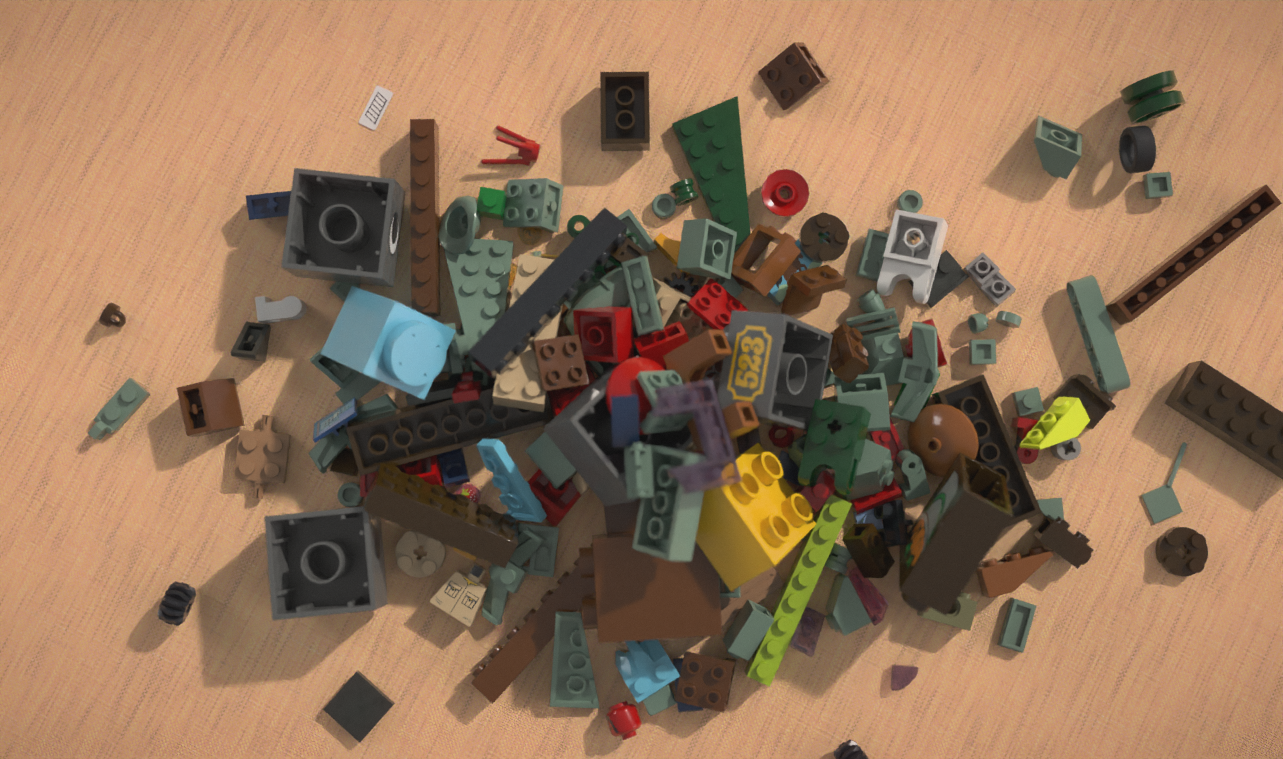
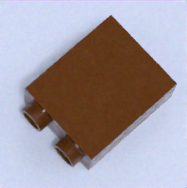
[579,532,722,643]

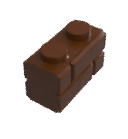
[829,324,869,383]

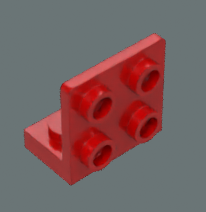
[687,278,748,330]

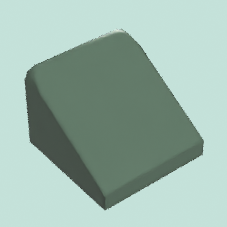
[642,684,677,716]

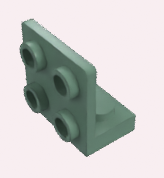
[503,178,563,233]
[637,370,699,434]

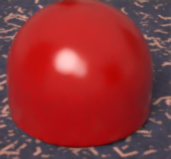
[769,426,794,448]

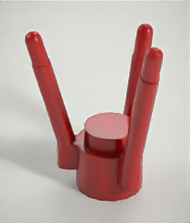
[481,125,541,166]

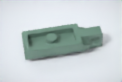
[88,378,150,440]

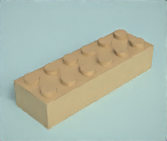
[493,254,563,412]

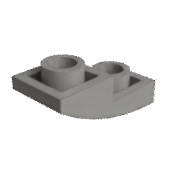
[965,252,1016,307]

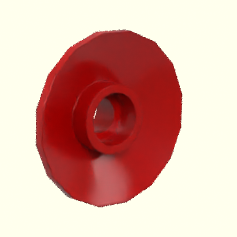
[761,169,810,217]

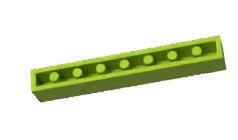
[744,495,852,687]

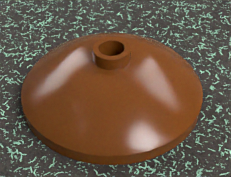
[907,404,978,477]

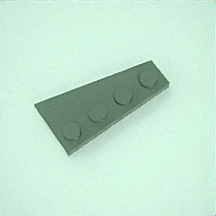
[550,611,599,709]

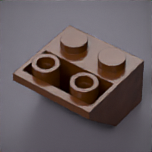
[177,378,245,437]

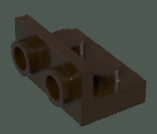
[1053,374,1116,429]

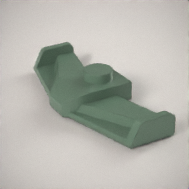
[890,321,939,422]
[308,394,399,474]
[481,527,547,625]

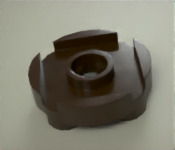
[799,212,850,263]
[1155,527,1208,576]

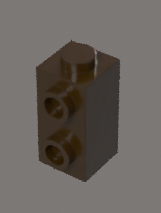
[1033,514,1094,569]
[842,523,895,579]

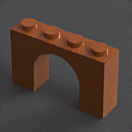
[663,330,760,451]

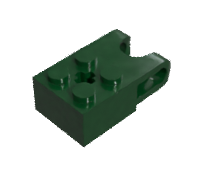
[798,399,871,495]

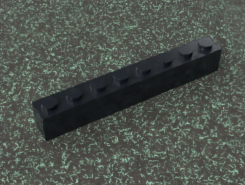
[468,207,627,379]

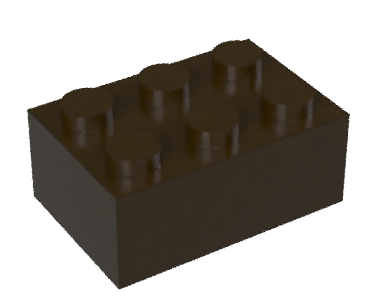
[600,72,650,151]

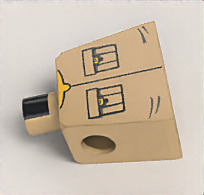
[430,563,488,627]

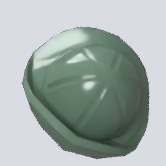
[438,195,481,255]

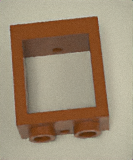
[731,224,801,297]

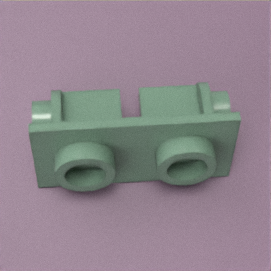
[624,442,654,499]

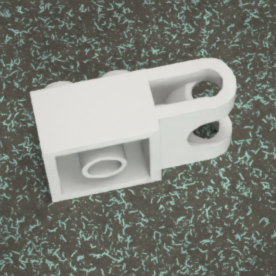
[877,210,948,304]

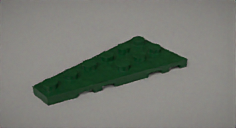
[672,96,750,253]

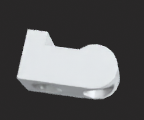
[255,296,306,324]

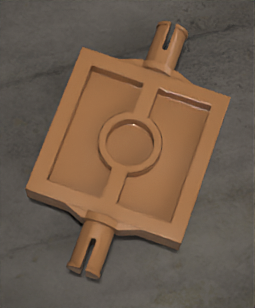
[233,415,291,499]

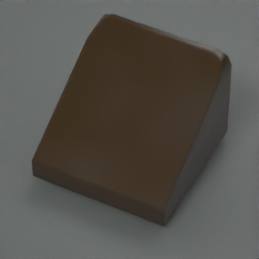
[330,448,359,476]

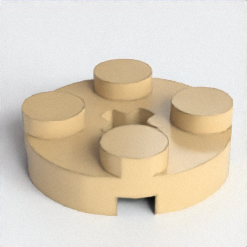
[395,530,446,578]

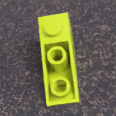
[1019,397,1090,449]

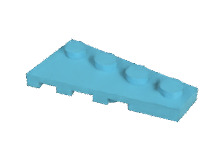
[476,439,547,522]

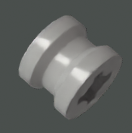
[1050,437,1081,460]

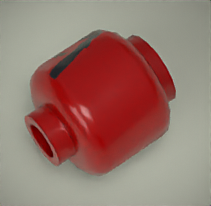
[605,701,642,740]

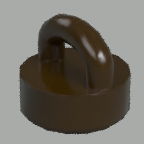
[99,302,126,328]

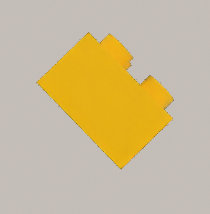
[695,442,816,591]

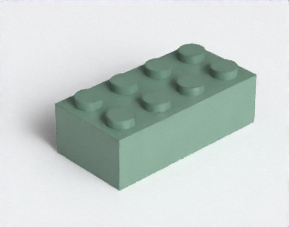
[632,445,710,561]

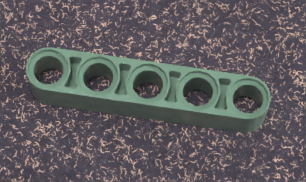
[1066,275,1130,394]

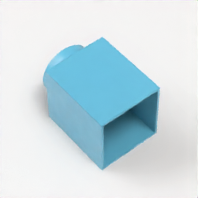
[321,286,456,400]

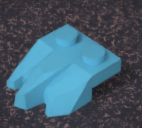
[615,639,680,703]

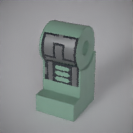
[895,449,930,501]

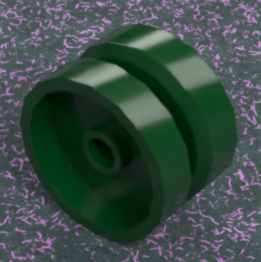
[1120,70,1185,124]

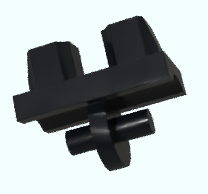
[874,500,914,547]

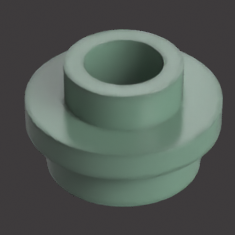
[451,334,469,359]

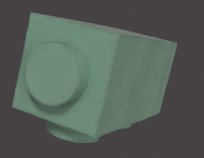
[723,599,774,661]

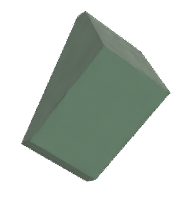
[309,346,360,389]

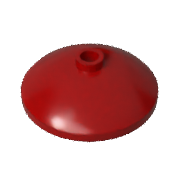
[606,357,666,435]

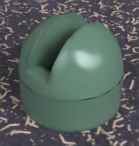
[968,313,989,334]

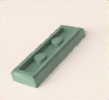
[621,256,664,336]

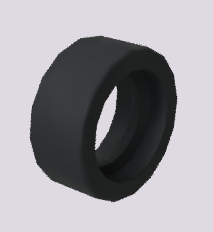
[1119,125,1156,174]

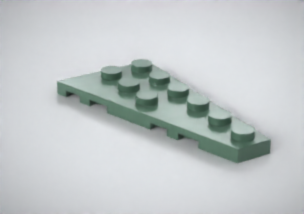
[444,239,514,371]

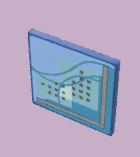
[313,397,357,443]

